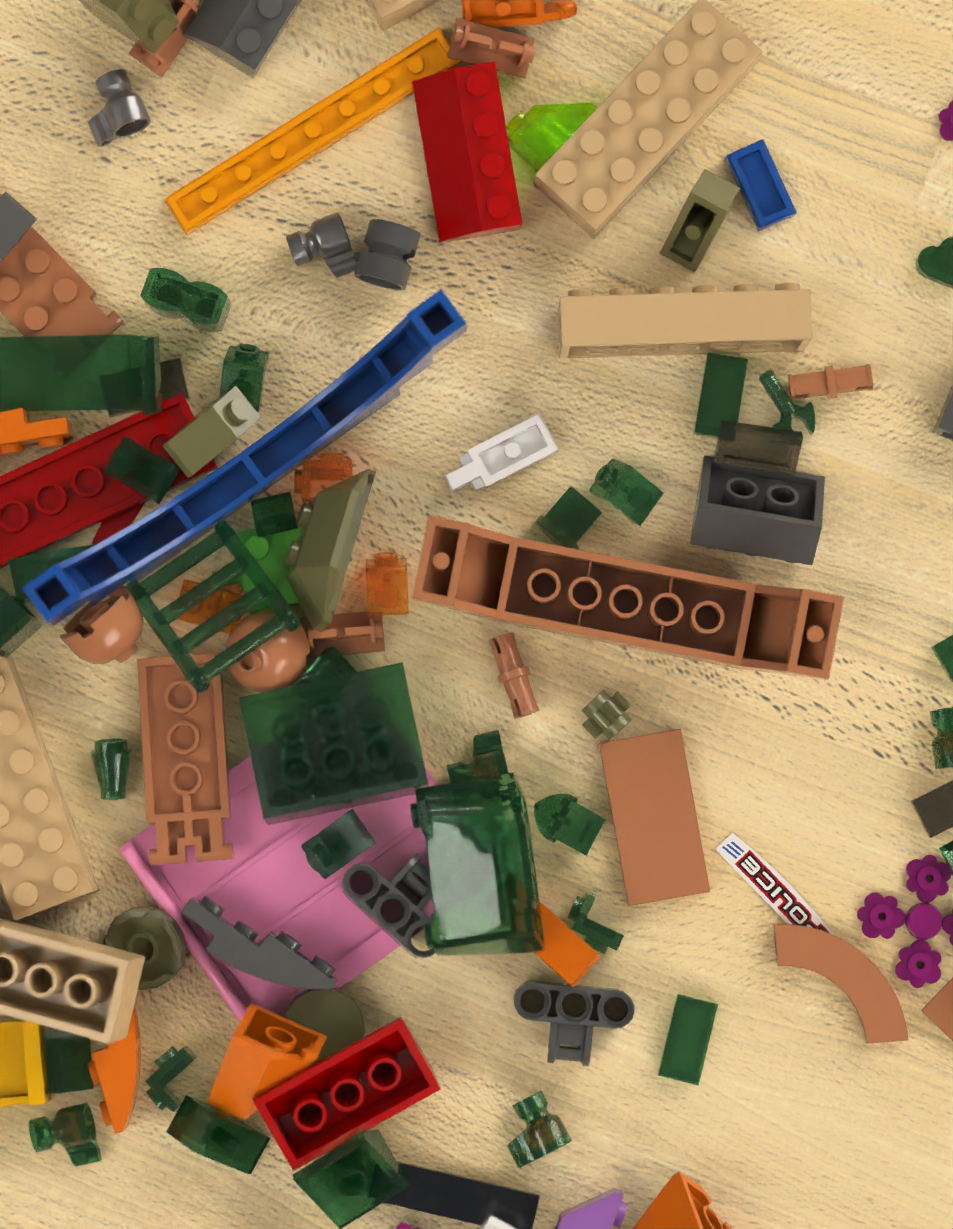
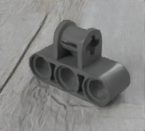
[342,853,447,959]
[513,981,635,1067]

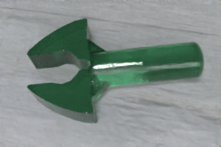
[759,370,815,443]

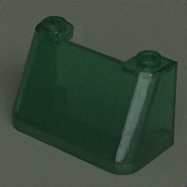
[410,773,545,956]

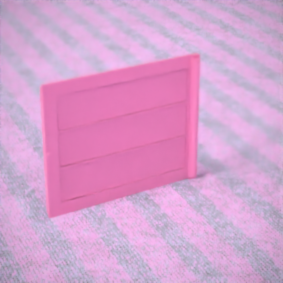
[118,677,501,1023]

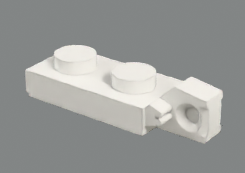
[445,413,559,493]

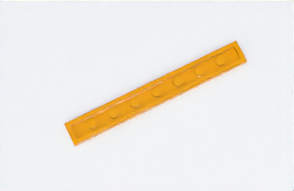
[164,27,461,236]

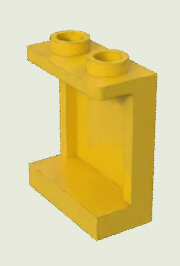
[0,1019,51,1107]

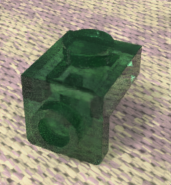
[219,344,269,412]
[105,436,180,504]
[589,459,664,526]
[301,809,376,879]
[567,891,624,954]
[145,1045,197,1112]

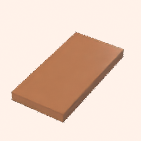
[599,729,710,906]

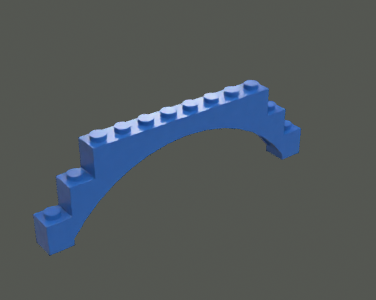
[22,289,467,626]

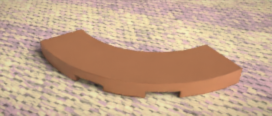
[773,924,909,1043]

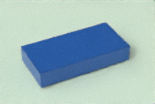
[725,139,797,231]

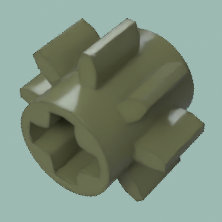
[581,690,632,741]

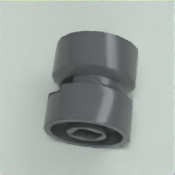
[355,219,421,291]

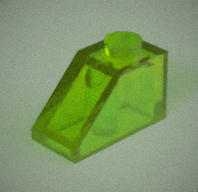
[506,103,597,172]

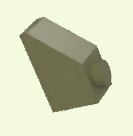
[659,169,740,272]
[162,386,262,478]

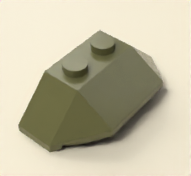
[285,469,376,633]

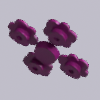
[857,855,953,988]

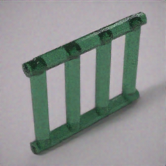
[126,520,301,693]

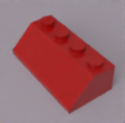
[412,61,522,243]
[252,1016,441,1171]

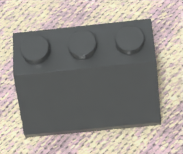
[184,0,301,78]
[690,456,825,565]

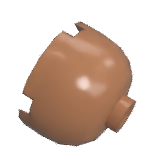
[60,585,144,664]
[225,608,310,693]

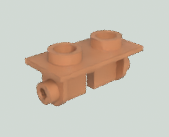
[128,0,201,77]
[447,18,536,78]
[300,610,385,658]

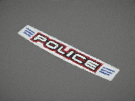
[716,833,834,935]

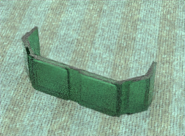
[0,334,162,415]

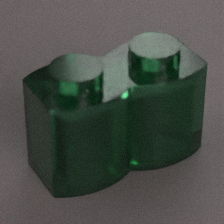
[140,268,232,332]

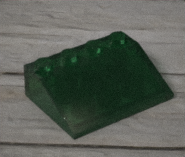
[239,662,430,825]

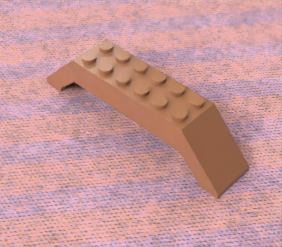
[412,515,844,680]

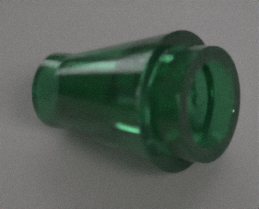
[90,738,132,800]

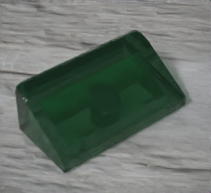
[43,1025,94,1094]

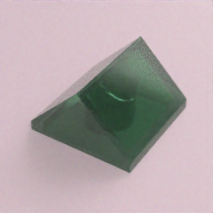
[293,1130,409,1229]

